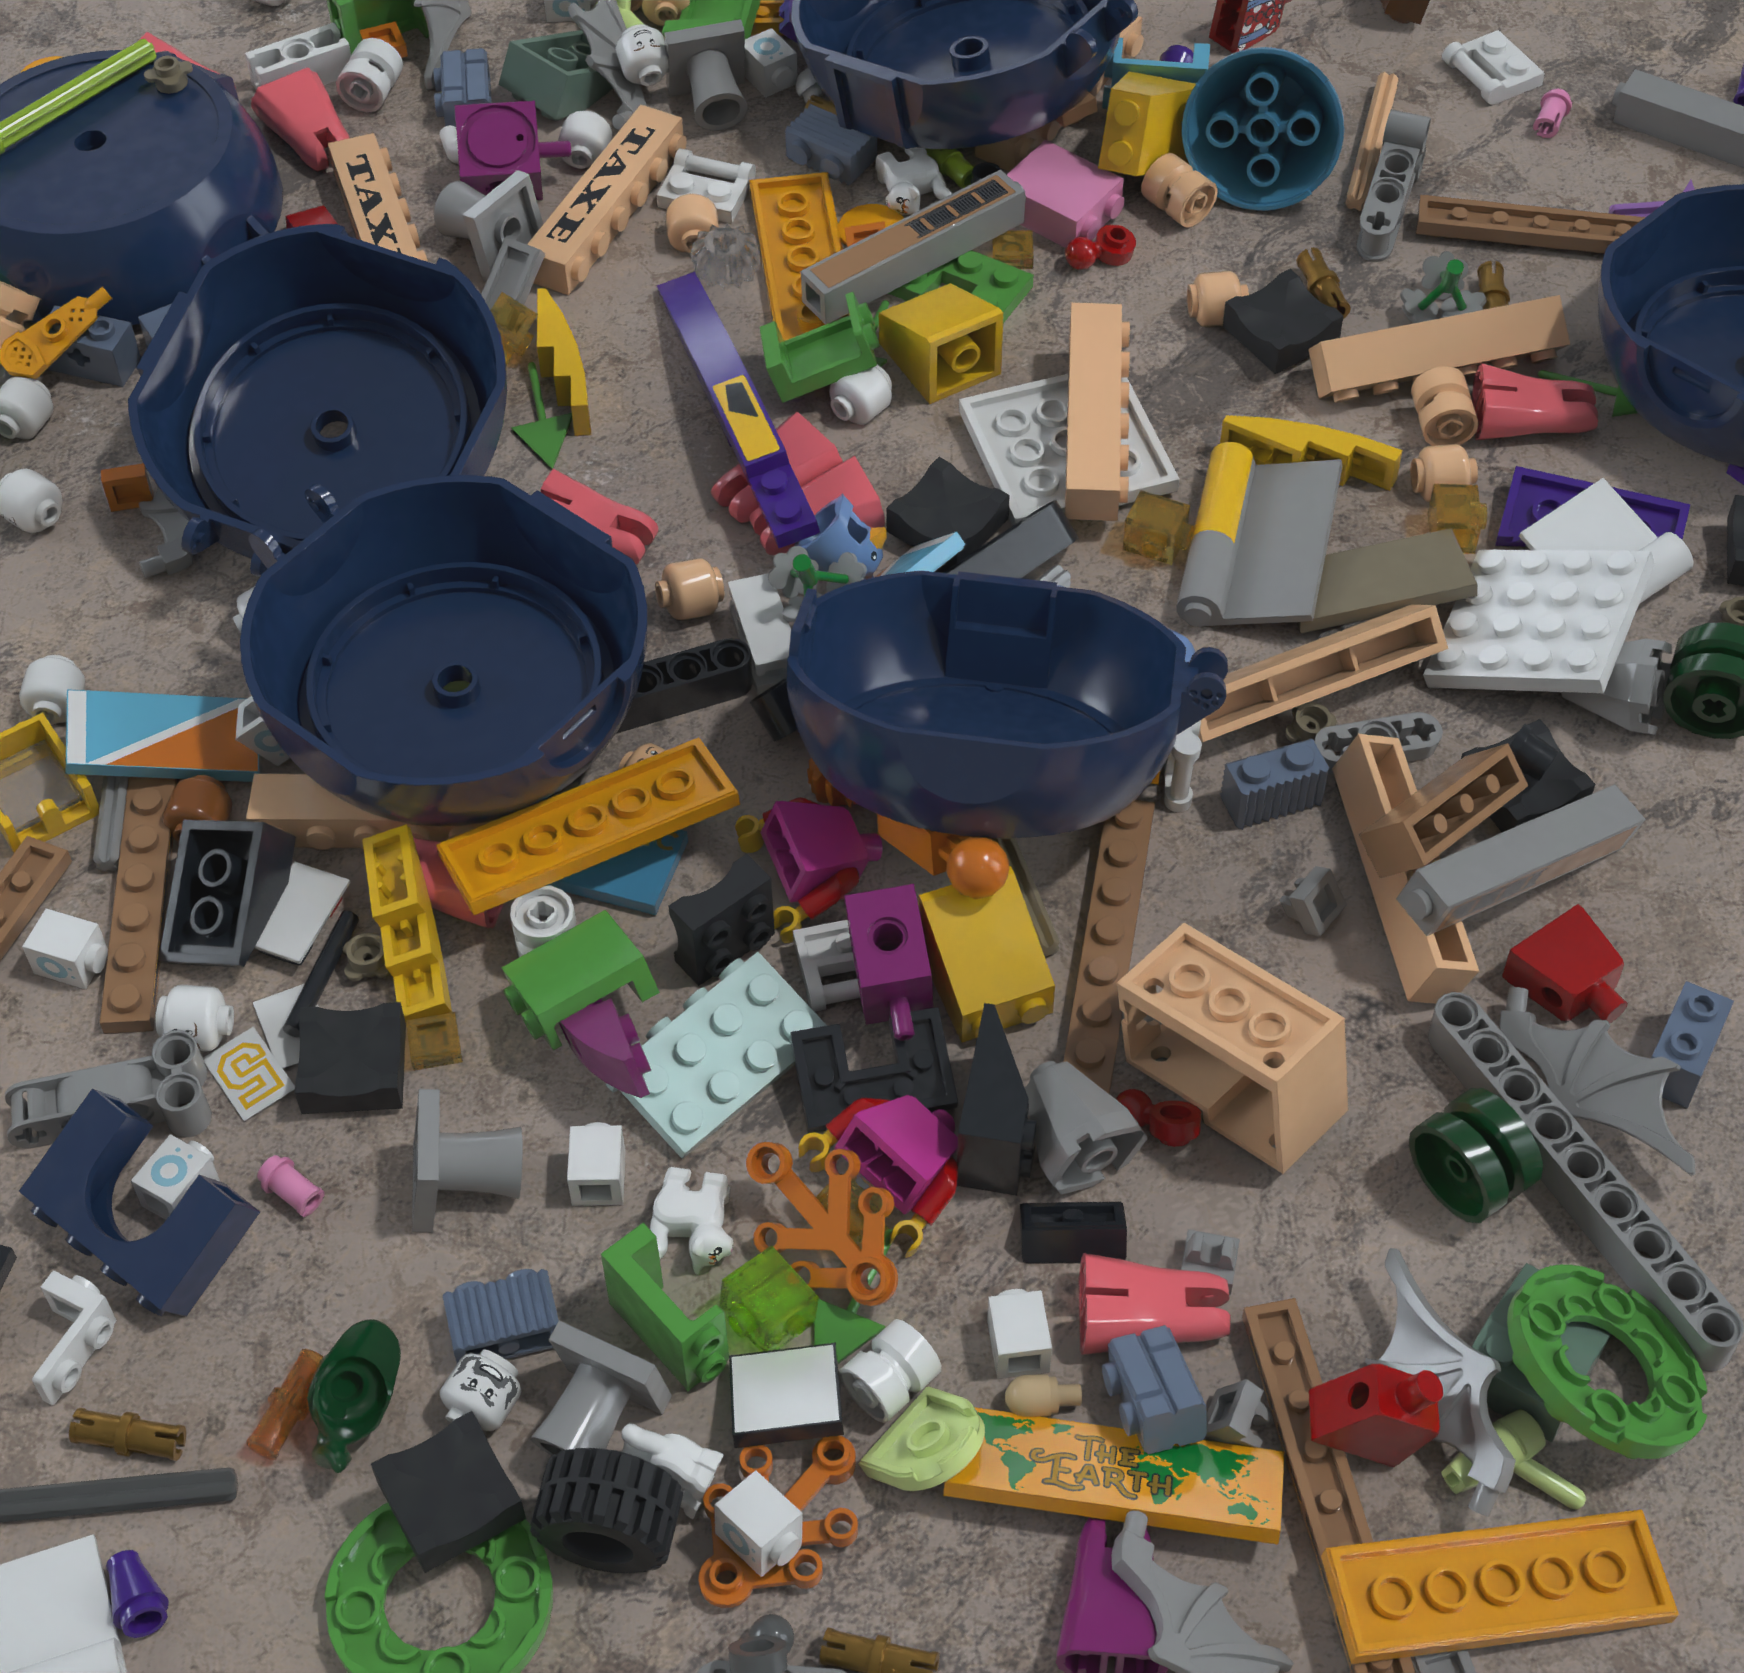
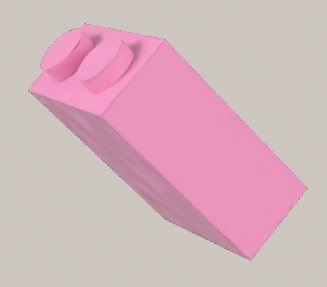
[1007,140,1124,248]

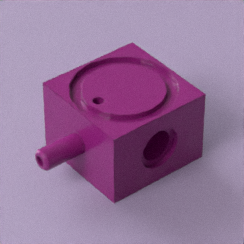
[455,101,571,200]
[844,884,934,1041]

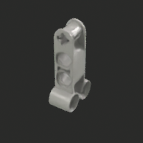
[1356,109,1431,262]
[5,1030,212,1148]

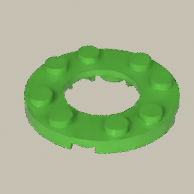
[1507,1264,1708,1459]
[324,1502,553,1673]

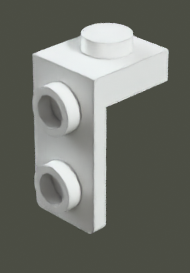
[32,1270,117,1405]

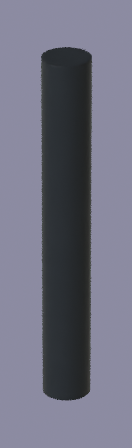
[283,910,359,1037]

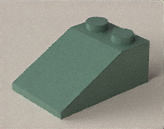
[498,30,613,121]
[1472,1263,1612,1442]

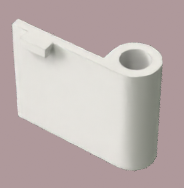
[1519,478,1693,604]
[0,1534,127,1673]

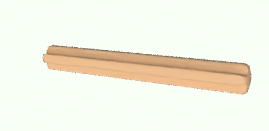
[1345,72,1399,211]

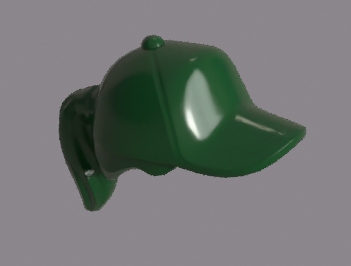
[307,1319,401,1473]

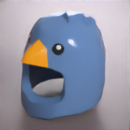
[794,493,887,579]

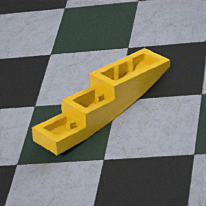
[537,288,592,436]
[1220,415,1403,491]
[362,824,452,1027]

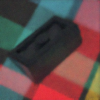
[1020,1202,1127,1263]

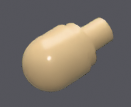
[1005,1374,1082,1418]

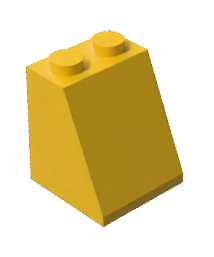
[1098,71,1196,176]
[879,283,1003,404]
[918,866,1055,1043]

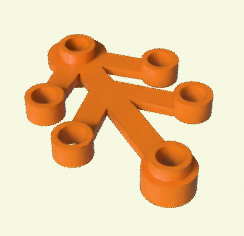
[746,1142,898,1306]
[699,1436,858,1608]

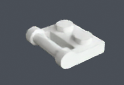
[1442,30,1545,105]
[656,148,756,224]
[1164,720,1202,812]
[793,920,861,1012]

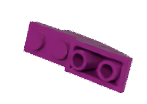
[558,998,652,1098]

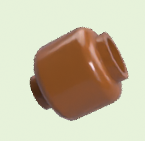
[163,775,232,843]

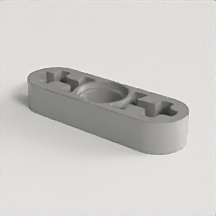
[1314,712,1443,774]

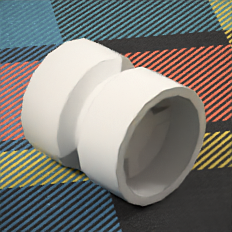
[336,38,403,113]
[510,886,576,958]
[839,1319,942,1423]

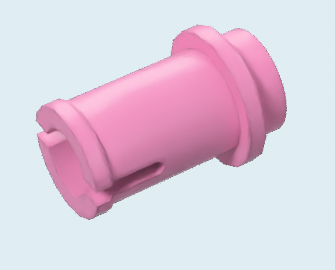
[1533,89,1572,138]
[257,1155,324,1217]

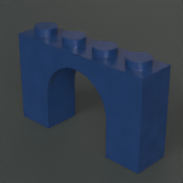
[19,1088,260,1316]

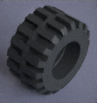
[530,1448,683,1573]

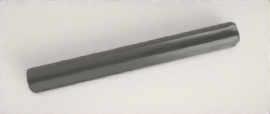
[0,1467,238,1523]

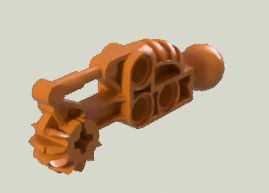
[807,758,1009,899]

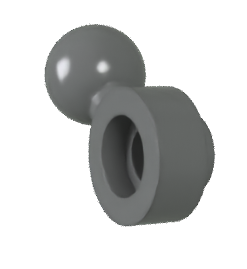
[728,1614,794,1673]

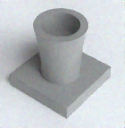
[665,19,748,131]
[434,170,543,282]
[412,1089,523,1232]
[530,1321,672,1455]

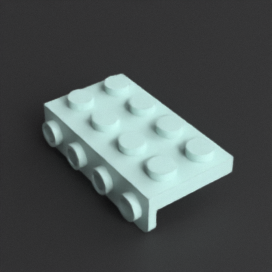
[606,952,827,1159]

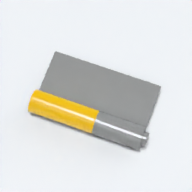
[1176,442,1343,627]

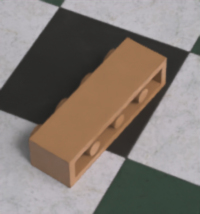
[1359,743,1528,878]

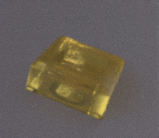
[992,230,1034,269]
[406,1012,463,1071]

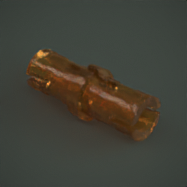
[246,1349,324,1460]

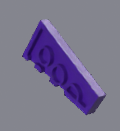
[1495,466,1691,547]

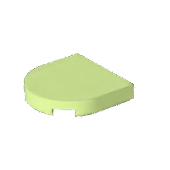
[858,1386,985,1491]

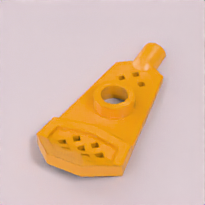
[0,286,112,379]

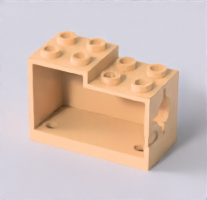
[1117,923,1348,1174]

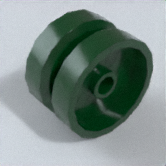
[1662,622,1744,739]
[1409,1088,1543,1223]

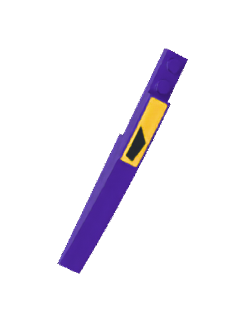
[657,271,820,548]

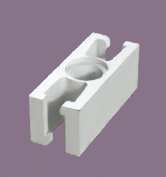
[245,22,351,90]
[728,573,791,694]

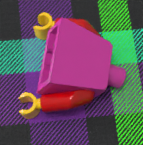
[735,797,883,943]
[798,1095,958,1258]

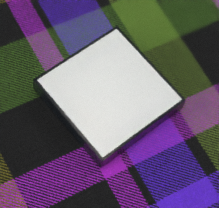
[729,1343,844,1448]

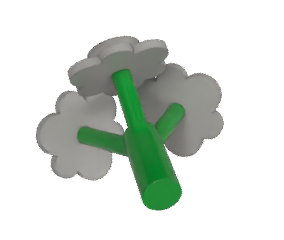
[1400,251,1486,323]
[768,546,867,622]

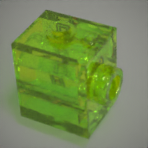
[719,1245,819,1352]

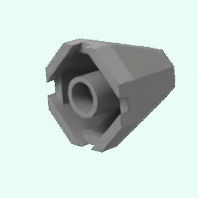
[1562,639,1672,736]
[1025,1061,1148,1194]

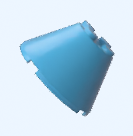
[1182,47,1345,211]

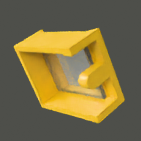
[0,712,100,853]

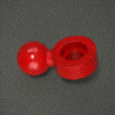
[1065,225,1136,270]
[1116,1089,1201,1147]

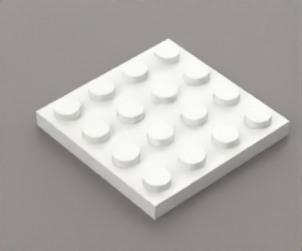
[959,374,1180,526]
[1423,549,1655,693]

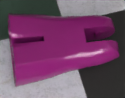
[1055,1517,1168,1673]

